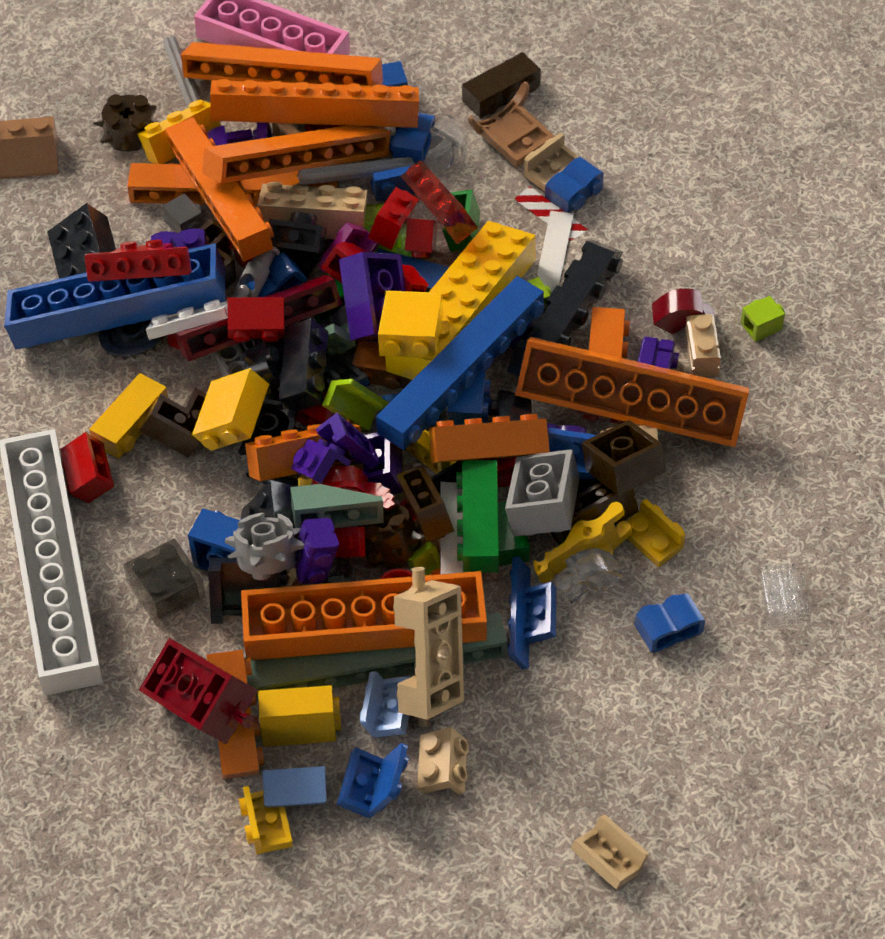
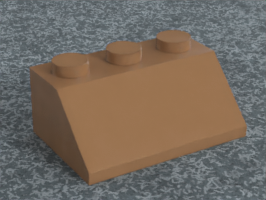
[0,116,58,179]

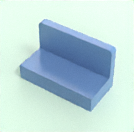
[263,766,327,808]

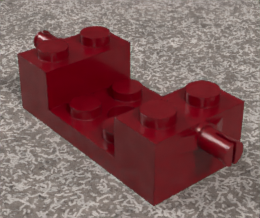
[139,638,258,744]

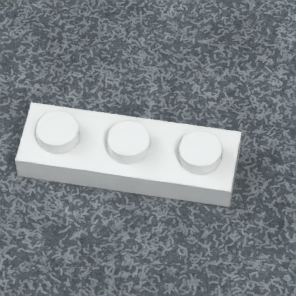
[146,300,228,340]

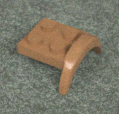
[468,82,555,167]

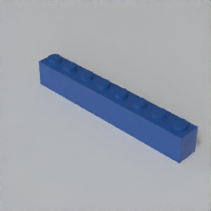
[376,276,545,450]

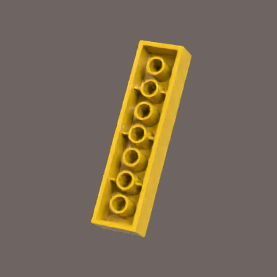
[385,221,536,380]

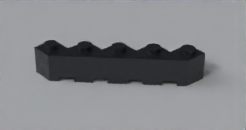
[507,240,623,377]

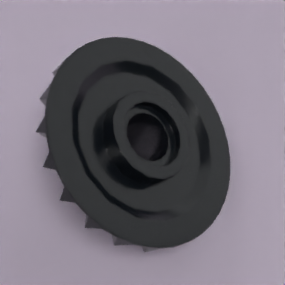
[99,320,168,360]

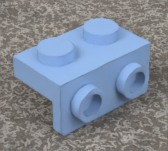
[360,671,411,737]

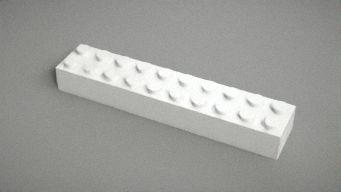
[0,429,103,696]

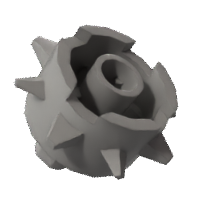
[225,513,305,580]

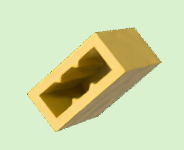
[378,291,443,358]
[192,368,269,451]
[258,685,342,747]

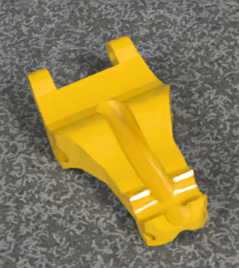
[534,502,632,584]

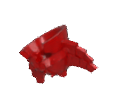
[311,465,396,510]

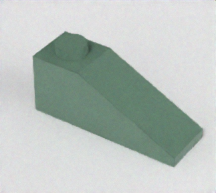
[291,484,384,532]

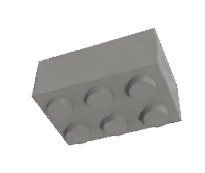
[505,449,580,536]

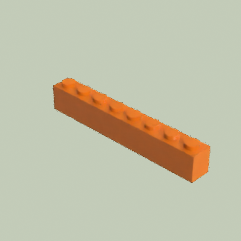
[181,42,383,86]
[210,79,419,128]
[165,117,274,261]
[202,125,391,184]
[127,163,339,206]

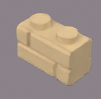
[685,314,721,377]

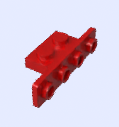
[84,240,192,282]

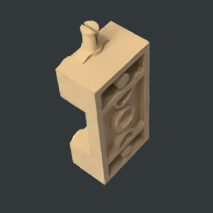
[393,567,464,727]

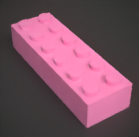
[194,0,350,55]

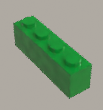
[457,460,499,573]

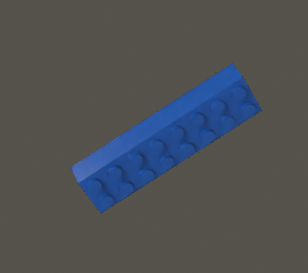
[4,243,225,350]

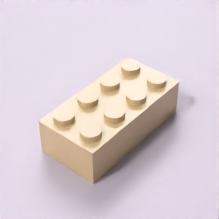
[257,182,367,239]

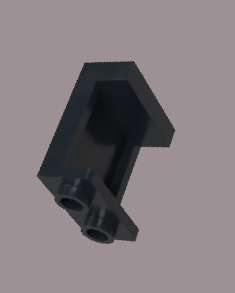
[208,558,288,624]

